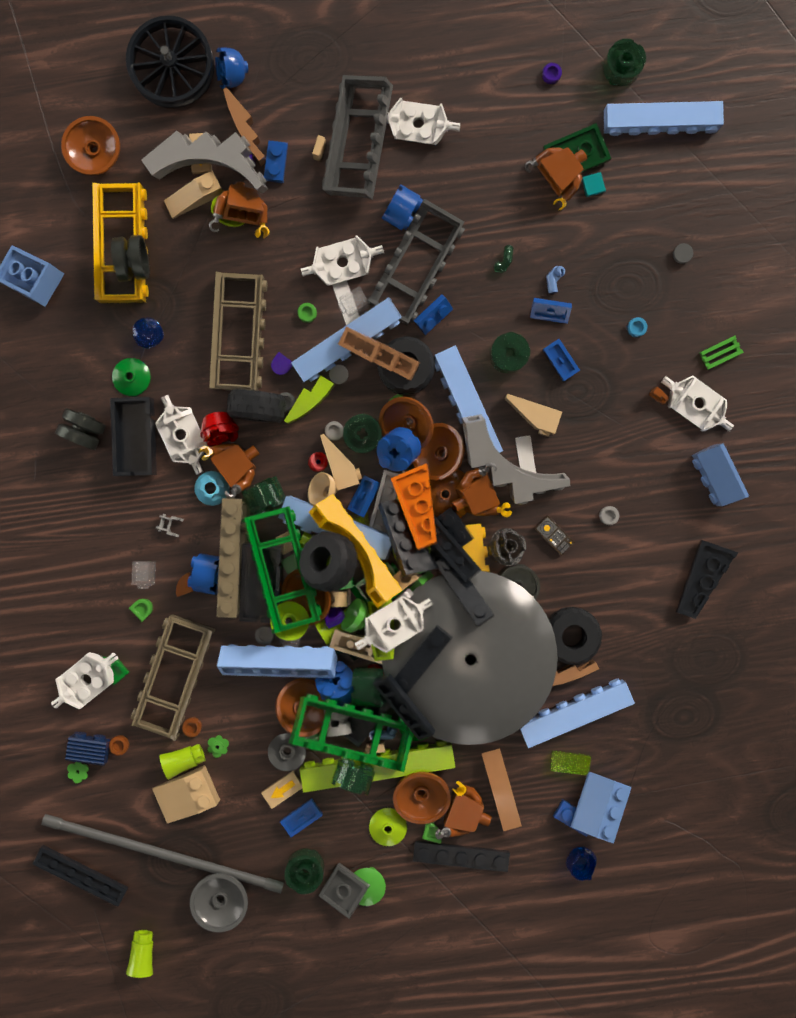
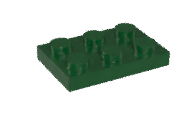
[543,123,612,173]

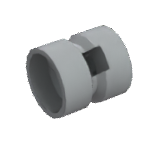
[324,706,352,737]

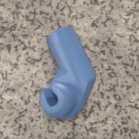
[546,266,565,294]
[369,727,397,740]

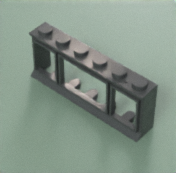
[322,75,393,200]
[367,199,465,326]

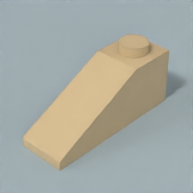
[164,170,223,219]
[504,394,562,437]
[320,434,362,491]
[330,629,383,665]

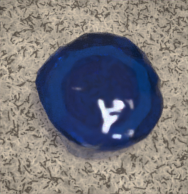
[132,318,164,349]
[566,847,597,881]

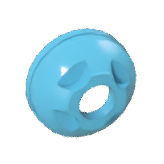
[195,471,230,506]

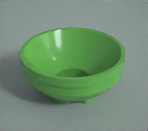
[341,598,370,633]

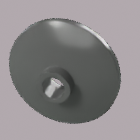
[268,733,306,771]

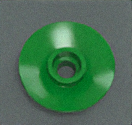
[112,358,151,396]

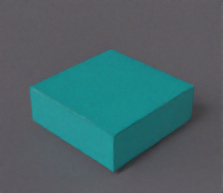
[582,172,606,197]

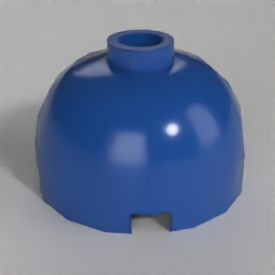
[215,47,248,89]

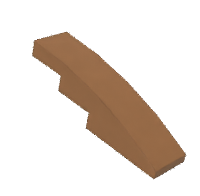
[223,87,266,166]
[338,327,420,380]
[553,659,599,686]
[481,748,522,832]

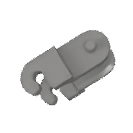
[156,514,184,537]

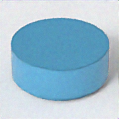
[627,317,647,337]

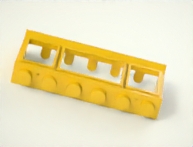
[92,182,149,303]

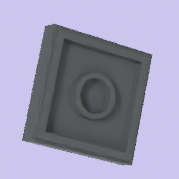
[319,863,370,919]

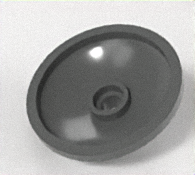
[190,873,248,932]

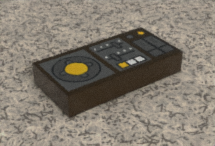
[534,515,575,556]

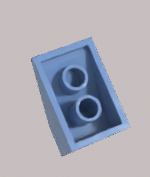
[0,245,64,307]

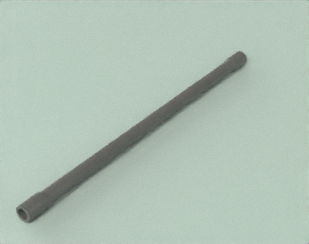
[41,814,284,894]

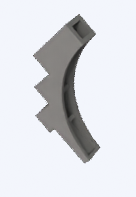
[142,131,268,194]
[462,414,570,505]

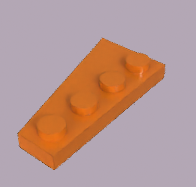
[391,463,437,550]

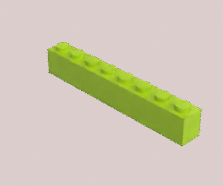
[300,740,455,793]

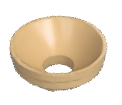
[308,472,337,506]

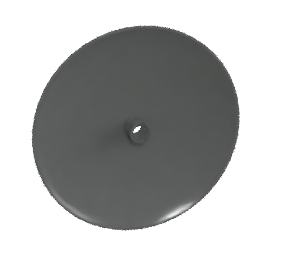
[382,571,557,745]

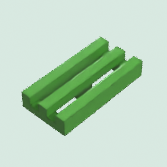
[699,336,744,370]

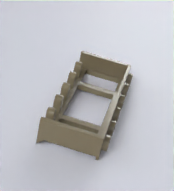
[209,272,268,391]
[217,498,251,618]
[131,614,216,741]

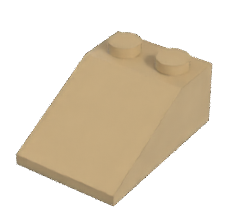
[152,765,220,823]

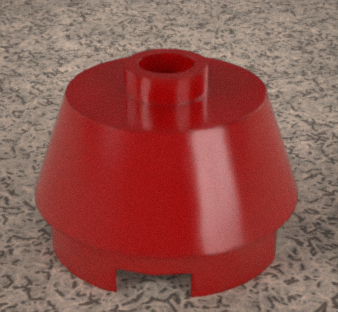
[200,412,238,446]

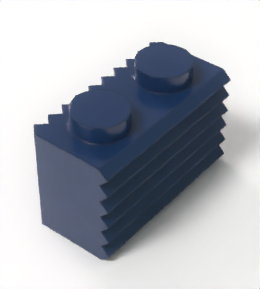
[65,732,111,766]

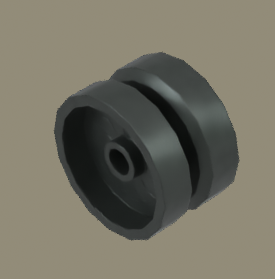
[111,235,150,282]
[55,408,106,450]
[498,563,541,600]

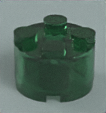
[603,39,646,86]
[490,332,531,373]
[343,414,382,454]
[241,475,286,515]
[351,667,383,708]
[331,757,375,795]
[284,848,325,894]

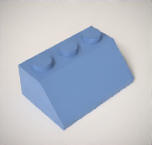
[692,443,749,506]
[570,771,632,844]

